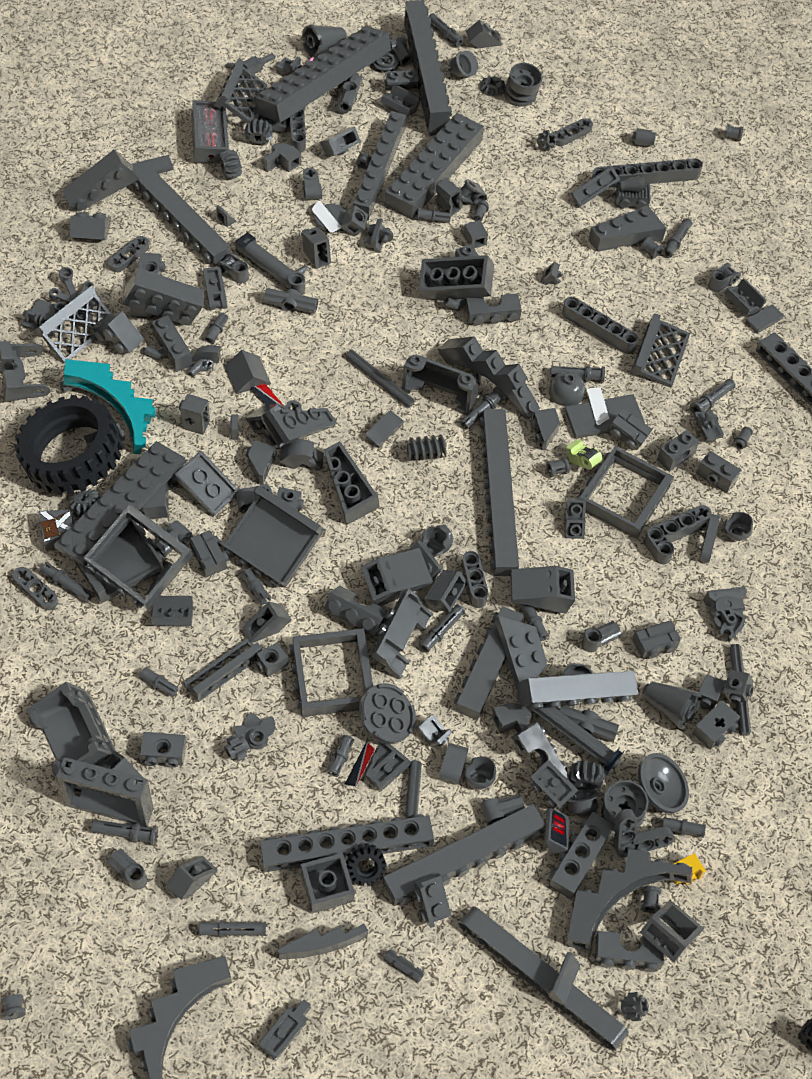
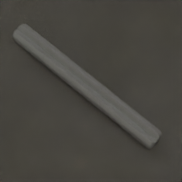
[346,349,415,408]
[730,644,751,736]

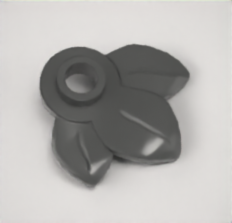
[235,712,275,750]

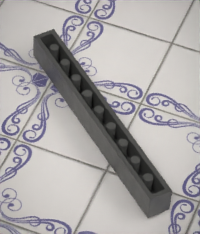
[479,409,519,576]

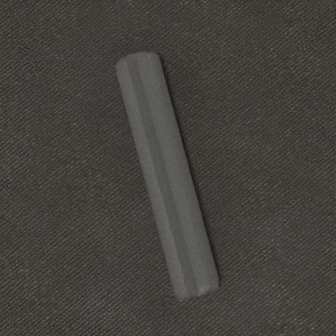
[405,760,422,819]

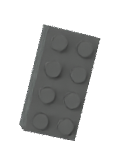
[418,255,494,300]
[122,267,205,326]

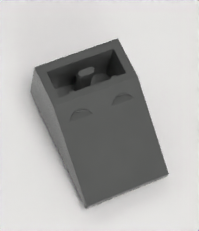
[361,548,433,607]
[510,566,575,614]

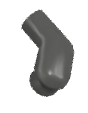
[144,345,168,360]

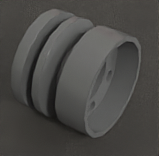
[504,63,543,107]
[601,780,649,834]

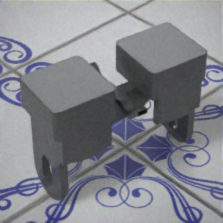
[0,341,50,401]

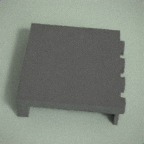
[220,486,325,587]
[74,520,164,603]

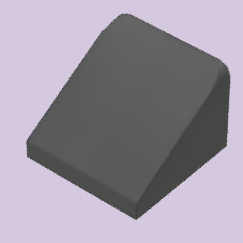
[216,205,236,227]

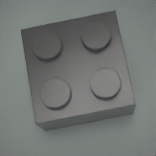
[301,853,355,914]

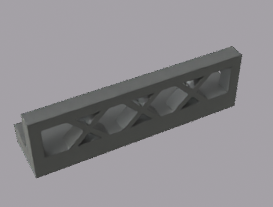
[184,638,262,702]

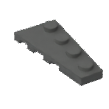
[265,408,337,444]

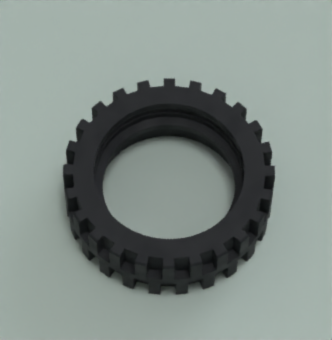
[14,395,123,495]

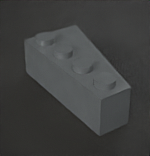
[62,149,140,212]
[589,205,666,252]

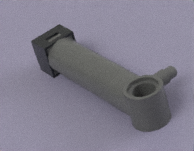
[235,232,308,295]

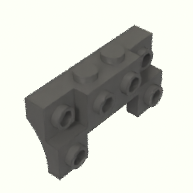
[371,589,433,680]

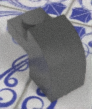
[263,143,301,172]
[279,439,324,471]
[492,703,532,734]

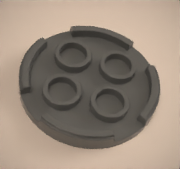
[359,683,416,744]

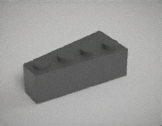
[324,441,380,525]

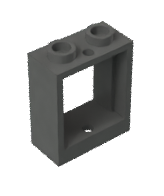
[639,900,704,962]

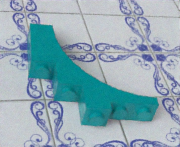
[63,359,156,454]

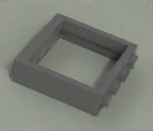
[577,446,674,539]
[83,504,193,610]
[289,628,373,717]
[56,757,154,827]

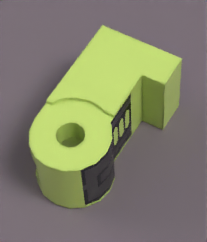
[566,439,602,470]

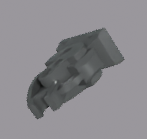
[703,587,746,642]

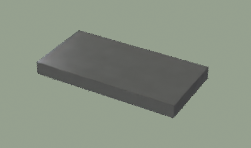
[565,394,645,439]

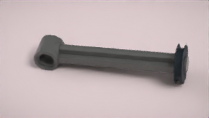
[516,688,625,775]

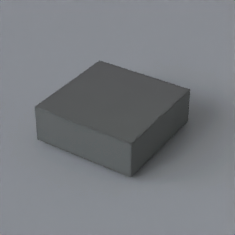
[230,414,239,440]

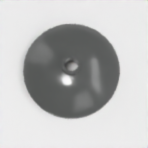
[638,753,689,813]

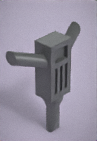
[225,53,276,84]

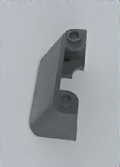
[402,355,479,415]
[27,682,116,778]

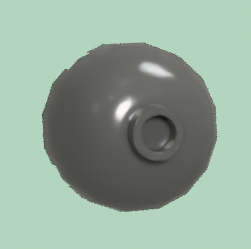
[549,371,585,406]

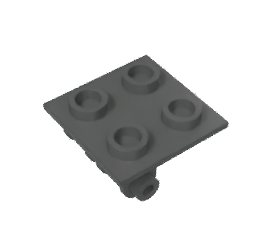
[21,299,62,337]

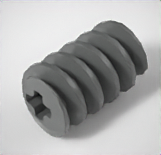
[407,434,446,461]

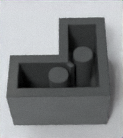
[91,311,144,354]
[246,404,285,448]

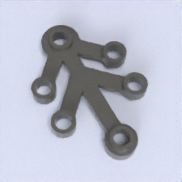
[49,267,100,325]

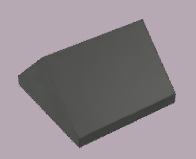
[225,350,271,394]

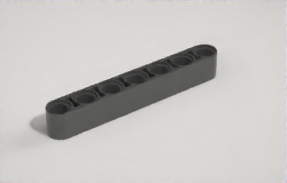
[591,158,703,188]

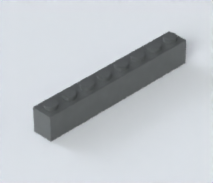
[353,111,406,220]
[133,166,231,267]
[383,804,546,906]

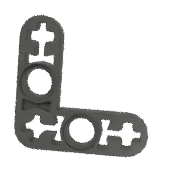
[614,809,675,858]

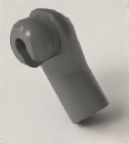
[443,297,466,310]
[187,359,214,377]

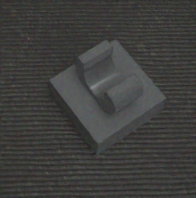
[541,261,563,285]

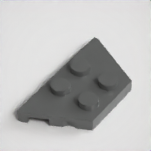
[495,616,548,691]

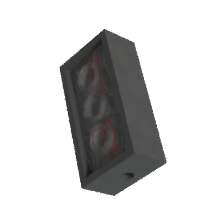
[191,100,229,164]

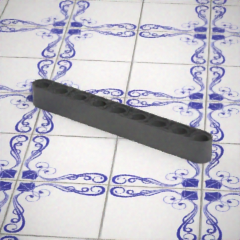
[458,906,629,1051]

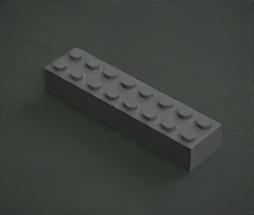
[385,113,484,220]

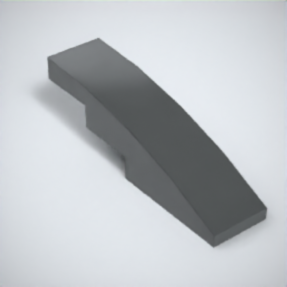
[277,923,368,960]

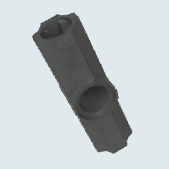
[338,73,362,113]
[264,288,318,314]
[559,704,619,742]

